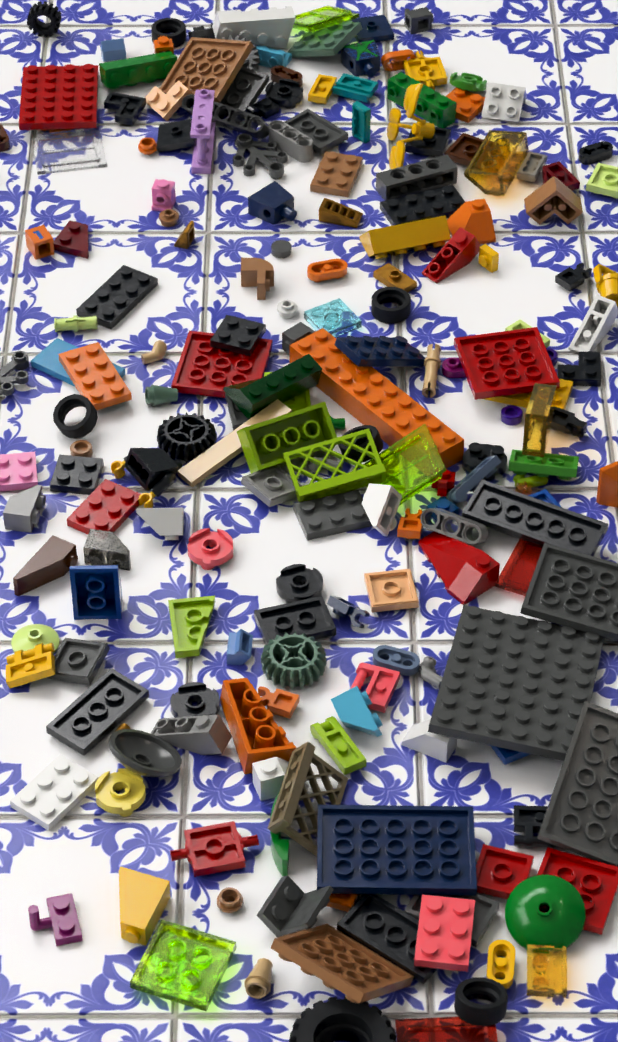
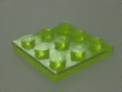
[130,919,236,1011]

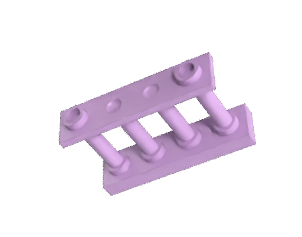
[190,89,216,174]

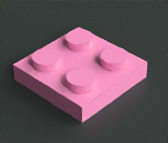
[0,452,38,492]

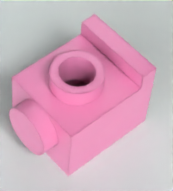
[151,179,176,211]

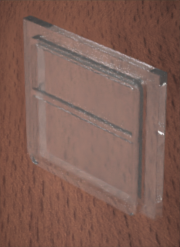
[31,128,107,175]

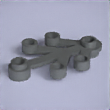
[233,133,288,180]
[0,351,29,396]

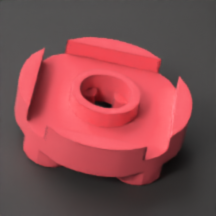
[187,528,233,570]

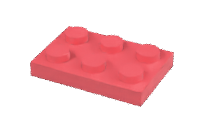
[414,894,475,972]

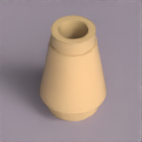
[244,958,273,999]

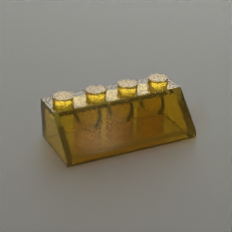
[464,130,529,196]

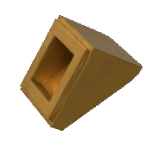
[174,221,195,249]

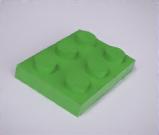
[508,449,579,480]

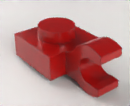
[431,469,456,497]

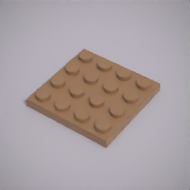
[159,37,254,103]
[271,924,414,1004]

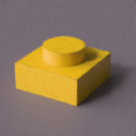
[478,244,499,273]

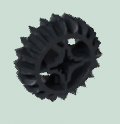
[157,412,217,463]

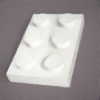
[10,754,99,831]

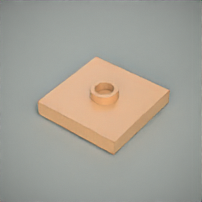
[364,569,419,613]

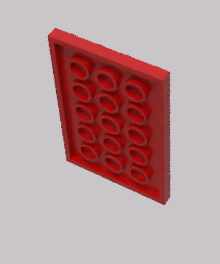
[19,64,99,130]

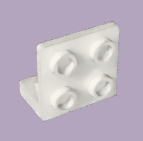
[482,82,527,123]

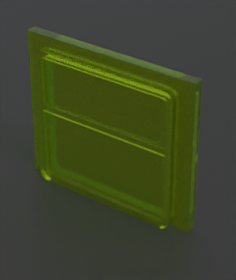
[293,6,360,32]
[359,424,447,505]

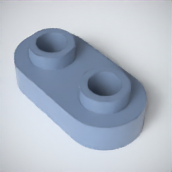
[373,645,420,676]

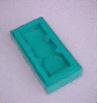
[352,101,371,144]

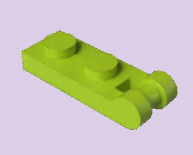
[310,716,366,775]

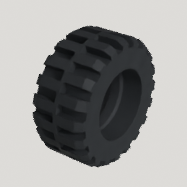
[289,996,396,1042]

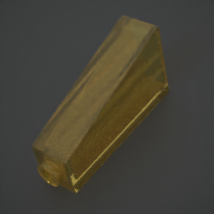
[522,383,557,457]

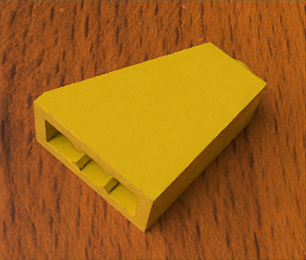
[119,867,171,946]

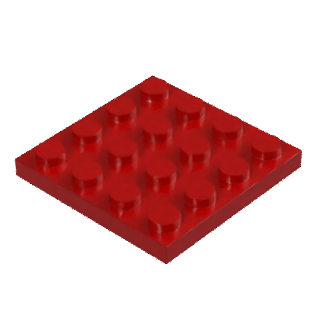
[454,327,560,400]
[171,330,273,398]

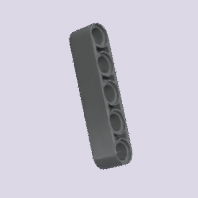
[182,94,269,139]

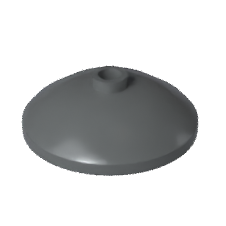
[109,729,182,777]

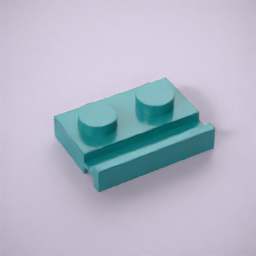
[332,74,378,103]

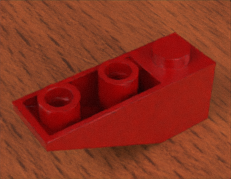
[421,227,480,283]

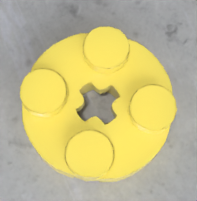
[95,768,146,817]

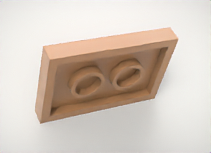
[310,151,363,197]

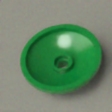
[505,875,586,954]

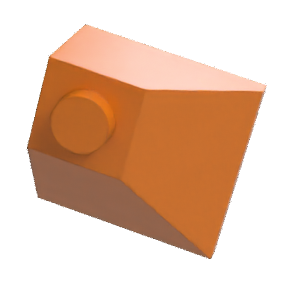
[447,199,496,244]
[596,461,618,508]

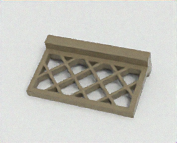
[267,742,348,857]

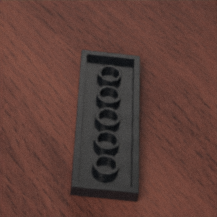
[462,479,608,556]

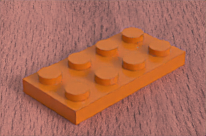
[59,342,132,410]

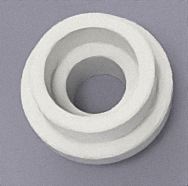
[277,300,298,319]

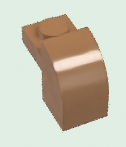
[241,258,274,300]

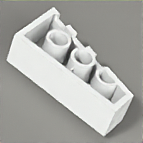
[212,6,296,49]

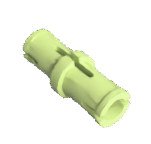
[54,315,98,332]

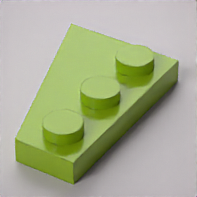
[168,595,216,658]

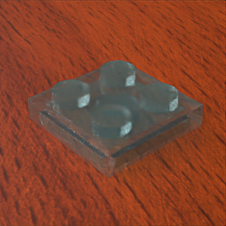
[304,298,362,337]

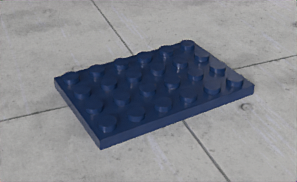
[317,805,477,896]

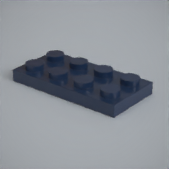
[334,336,425,367]

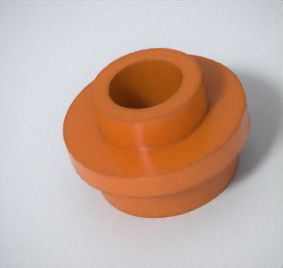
[138,137,157,155]

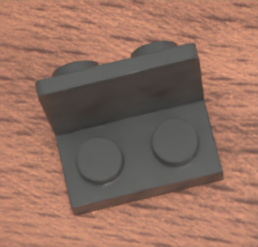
[257,875,334,937]

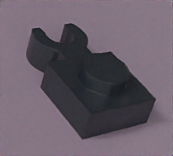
[555,263,592,292]

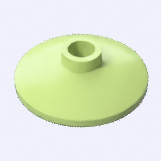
[11,624,60,654]

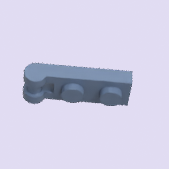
[446,455,501,504]

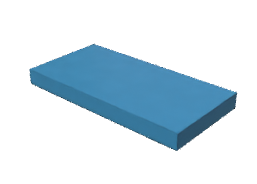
[31,338,125,386]

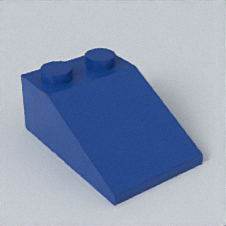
[69,565,122,620]

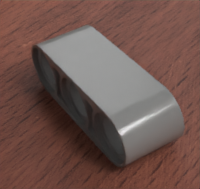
[269,120,313,163]
[420,508,489,545]

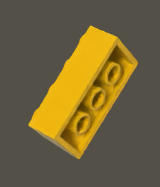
[359,215,451,259]

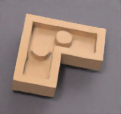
[145,80,192,121]

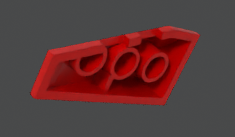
[418,531,500,605]

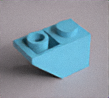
[331,686,383,737]

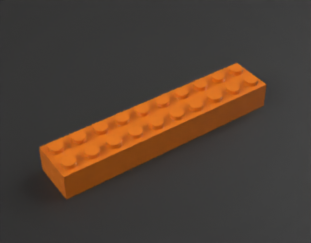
[289,328,464,478]

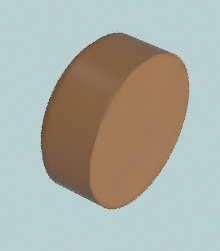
[70,440,93,457]

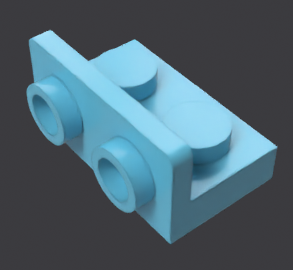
[256,45,292,68]

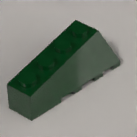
[223,354,322,420]

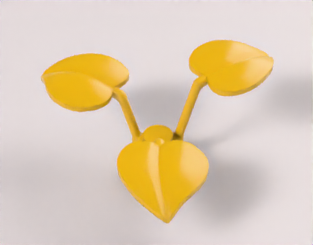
[387,83,435,169]

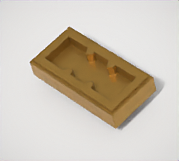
[373,263,417,292]

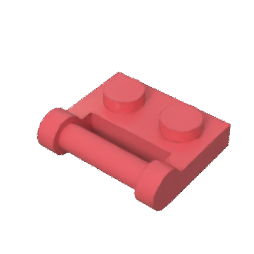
[350,663,400,713]

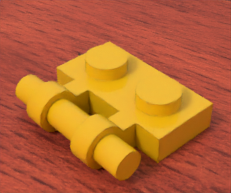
[6,643,55,689]

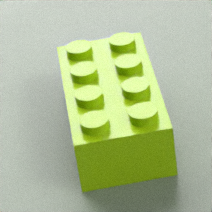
[237,401,337,473]

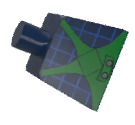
[341,40,380,77]

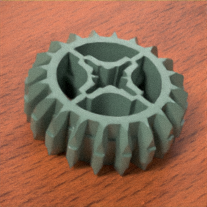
[261,631,327,690]

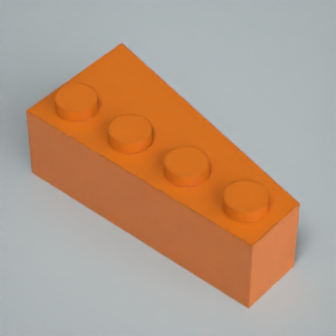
[220,678,297,774]

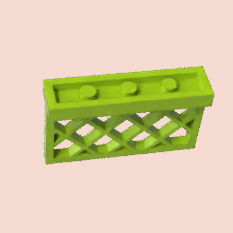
[283,428,386,502]

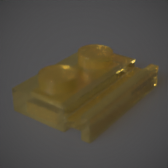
[527,944,567,998]

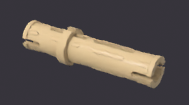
[422,344,441,398]

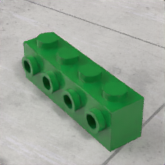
[99,51,177,89]
[387,72,456,128]

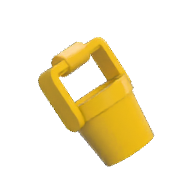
[593,264,618,306]

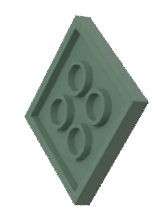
[288,21,362,58]

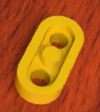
[486,940,515,989]

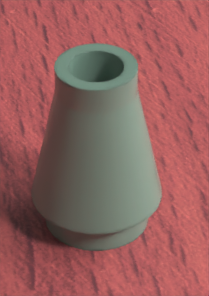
[145,385,178,406]

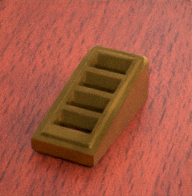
[319,198,363,228]

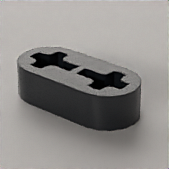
[578,141,613,165]

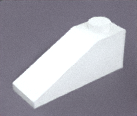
[568,295,618,353]

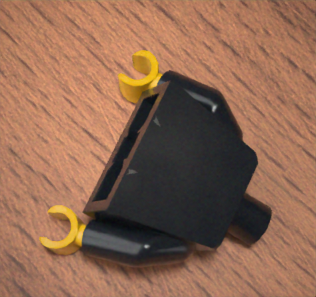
[111,447,182,508]

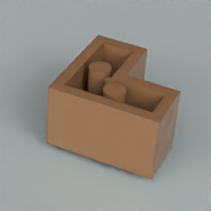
[524,176,583,225]

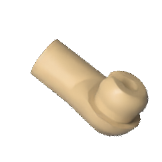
[141,340,167,365]

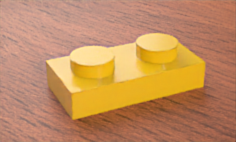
[308,74,337,104]

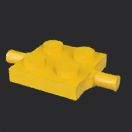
[403,50,447,91]

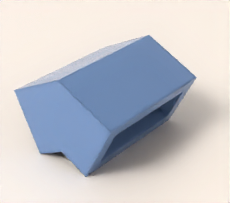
[100,38,126,62]
[227,629,253,665]

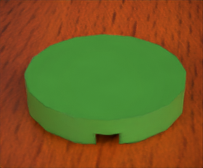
[449,72,487,92]

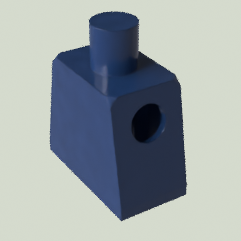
[248,181,297,224]

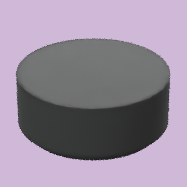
[271,240,292,258]

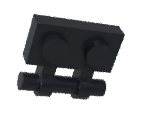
[513,805,558,849]

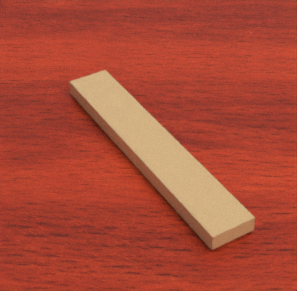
[177,399,292,488]

